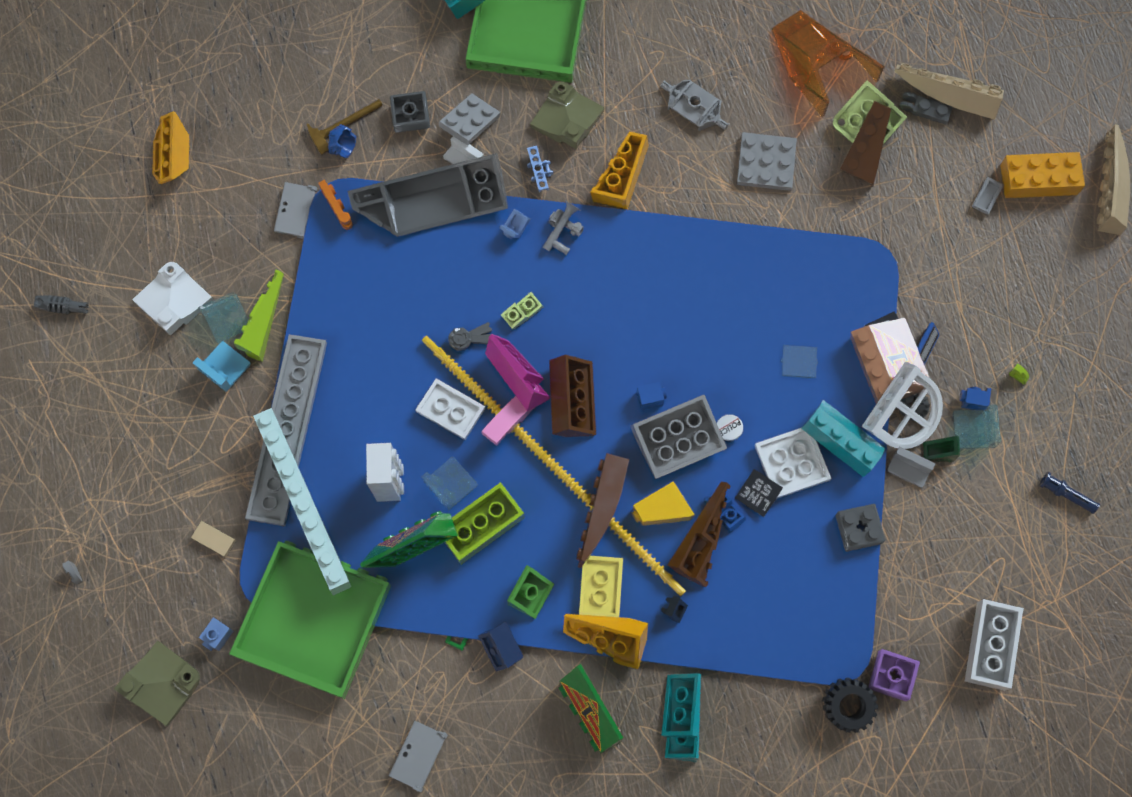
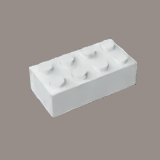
[366,443,404,502]
[965,599,1024,691]

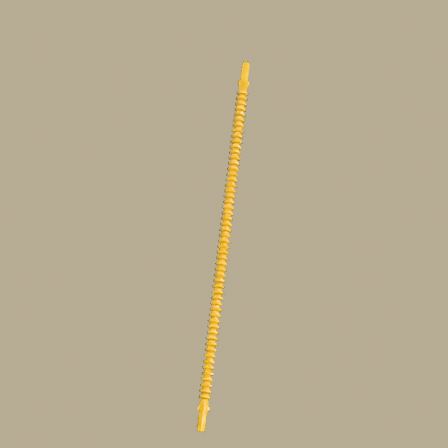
[422,336,686,597]

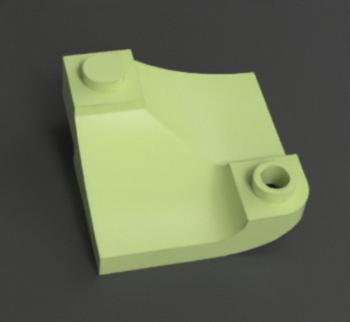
[832,80,907,144]

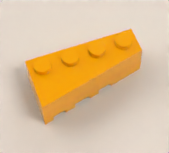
[590,131,649,210]

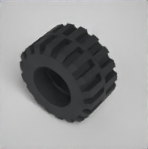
[822,678,878,733]

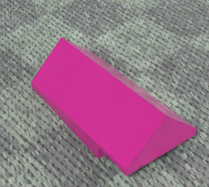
[485,334,551,411]

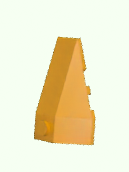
[563,614,648,669]

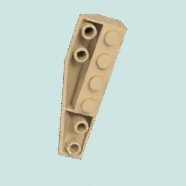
[894,63,1004,120]
[1097,124,1130,235]

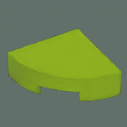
[1009,363,1029,385]

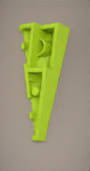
[234,270,284,362]

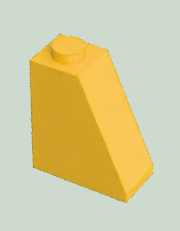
[631,481,695,526]

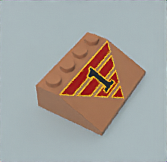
[850,318,929,404]

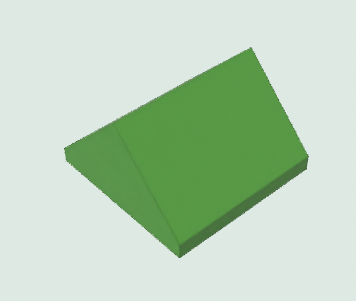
[507,565,554,619]

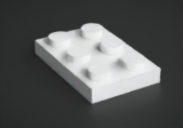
[416,379,485,440]

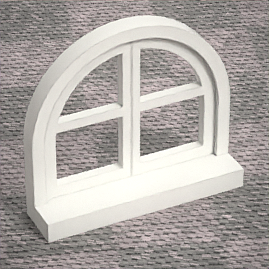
[862,361,943,449]

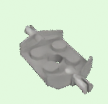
[660,80,729,131]

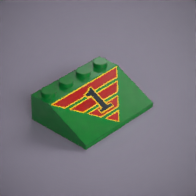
[360,511,458,568]
[558,664,624,754]

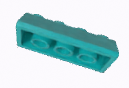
[801,400,885,477]

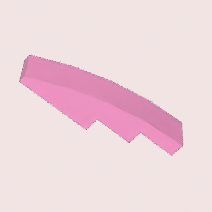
[482,396,534,446]

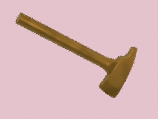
[306,99,383,154]

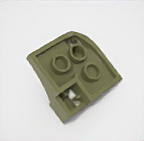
[530,82,604,149]
[114,641,200,726]

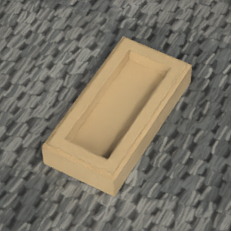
[191,521,236,558]

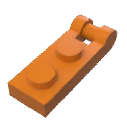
[318,179,353,230]

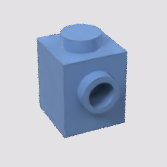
[199,617,234,651]

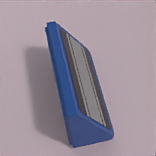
[917,322,939,364]

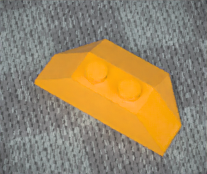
[152,111,189,185]

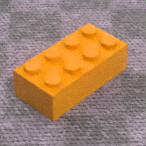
[1000,152,1085,198]

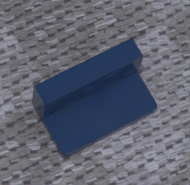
[478,622,523,671]

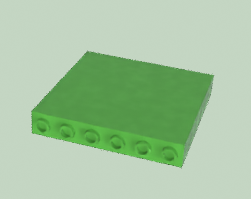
[466,0,587,83]
[229,540,391,699]

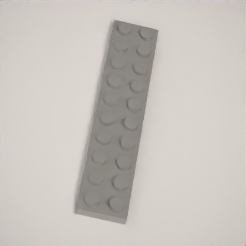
[245,334,327,526]

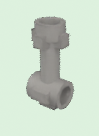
[549,209,584,237]

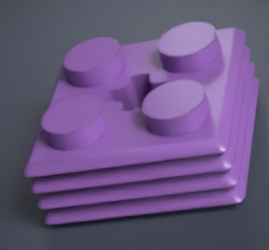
[868,649,920,701]

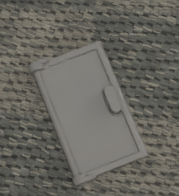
[274,182,317,239]
[389,720,448,793]

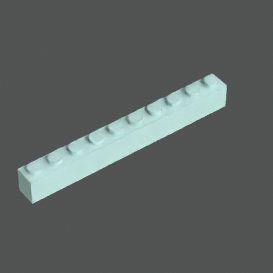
[253,408,352,595]

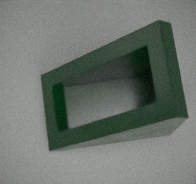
[923,436,960,462]

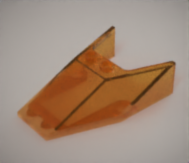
[772,10,885,117]

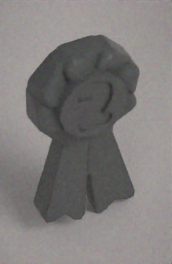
[448,322,492,351]

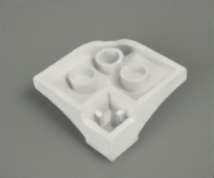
[132,262,213,335]

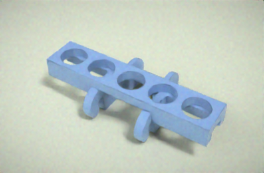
[527,146,554,192]

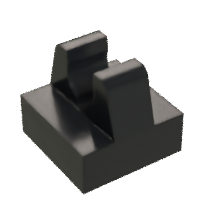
[661,596,688,623]

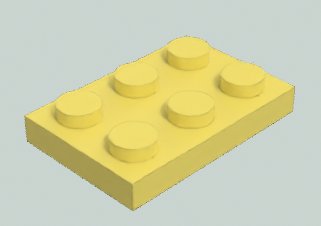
[579,556,623,617]

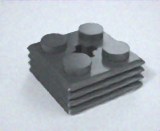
[390,91,430,133]
[835,504,886,552]

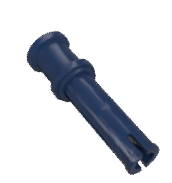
[1039,471,1100,514]

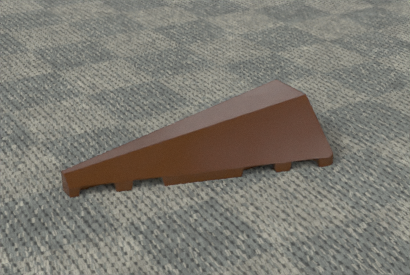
[668,481,730,587]

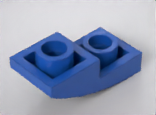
[704,491,746,532]

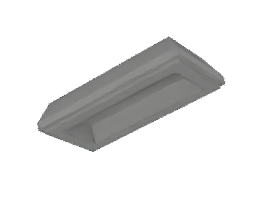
[972,177,1004,215]

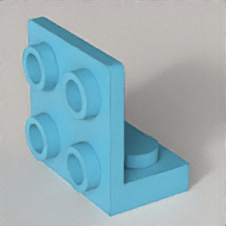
[193,341,251,392]

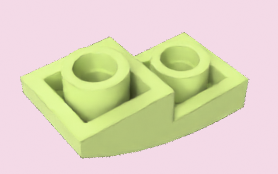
[501,292,544,329]

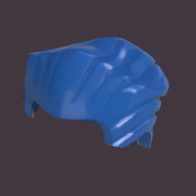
[328,124,357,158]

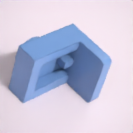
[500,209,531,239]

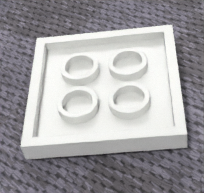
[754,428,831,499]

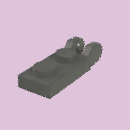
[899,92,953,125]

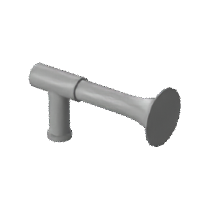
[543,201,581,255]

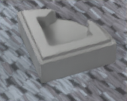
[62,561,82,585]

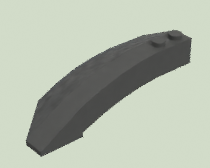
[347,153,508,237]

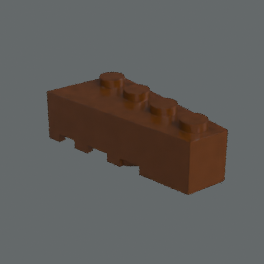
[840,101,891,186]

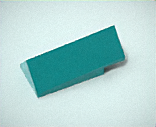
[661,673,701,762]

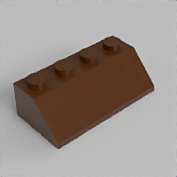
[549,354,596,437]

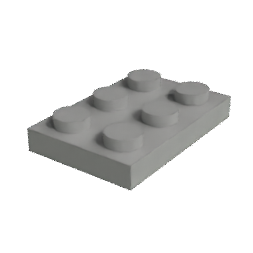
[439,93,500,146]

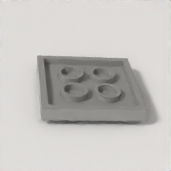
[737,132,797,191]

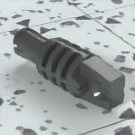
[34,295,89,314]

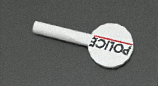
[717,415,743,441]

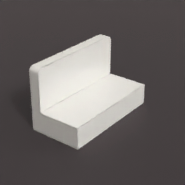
[443,136,484,164]

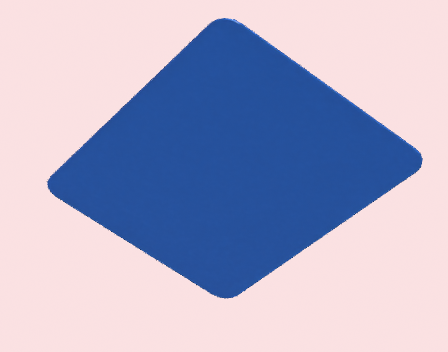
[240,178,899,685]

